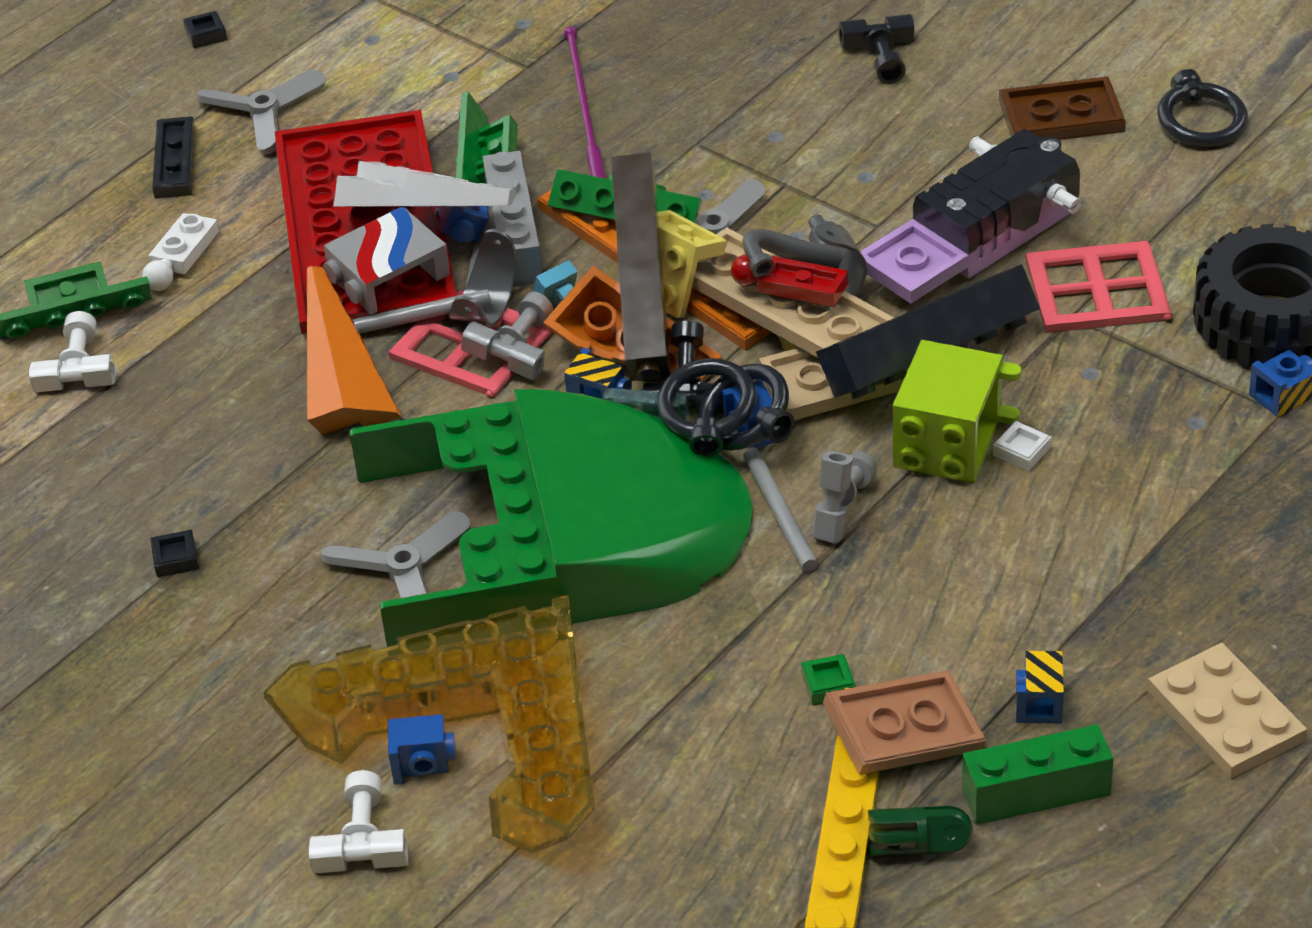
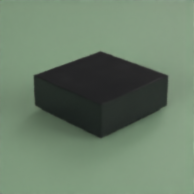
[183,11,227,49]
[150,529,199,577]

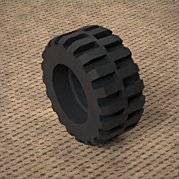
[1193,224,1312,368]

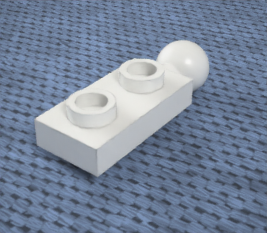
[142,213,219,291]

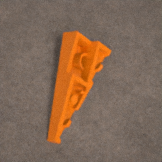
[307,266,401,435]

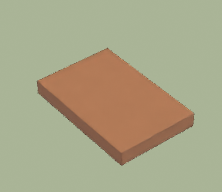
[823,670,987,775]

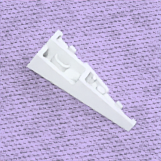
[334,161,516,207]

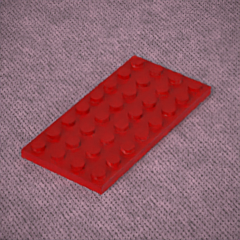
[274,110,456,334]

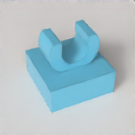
[533,260,578,308]

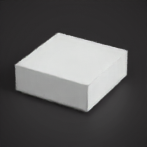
[993,421,1052,472]

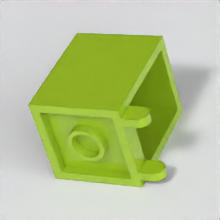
[893,340,1021,484]

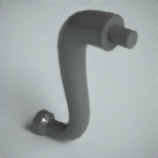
[742,214,847,277]

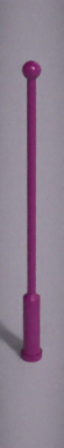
[563,26,606,178]

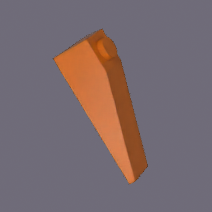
[543,265,722,381]

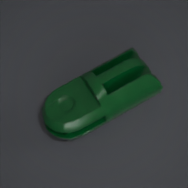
[868,805,973,857]

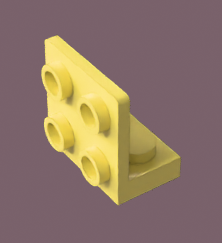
[658,210,727,318]

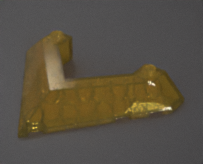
[263,595,595,853]

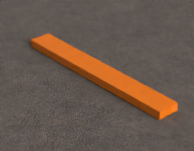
[537,189,773,351]

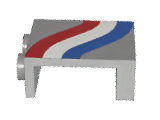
[324,206,450,315]

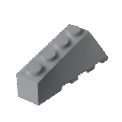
[465,151,542,288]

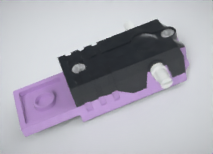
[861,128,1082,303]

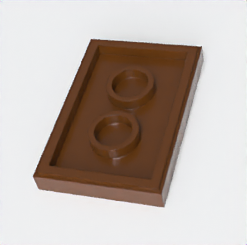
[999,76,1126,140]

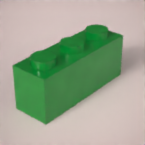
[962,724,1114,825]

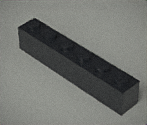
[816,264,1040,400]

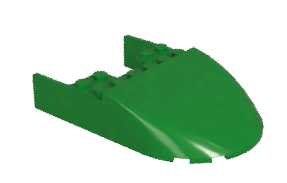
[349,389,752,656]

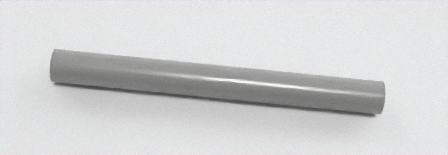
[352,289,492,334]
[743,447,818,572]

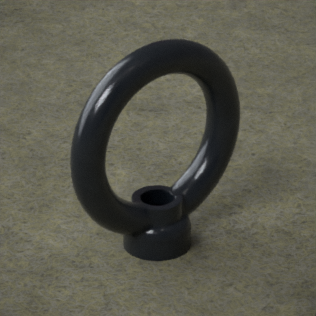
[1157,69,1248,148]
[657,358,757,456]
[698,364,795,451]

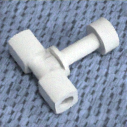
[29,311,116,393]
[309,770,408,873]

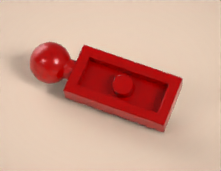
[731,254,849,307]

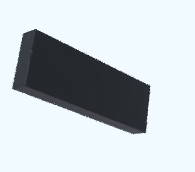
[152,116,195,198]

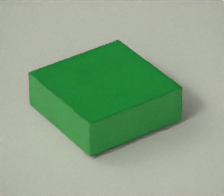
[801,654,856,705]

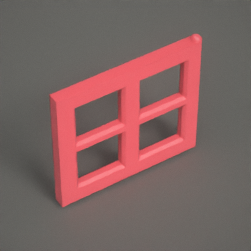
[1026,241,1172,333]
[388,289,553,398]

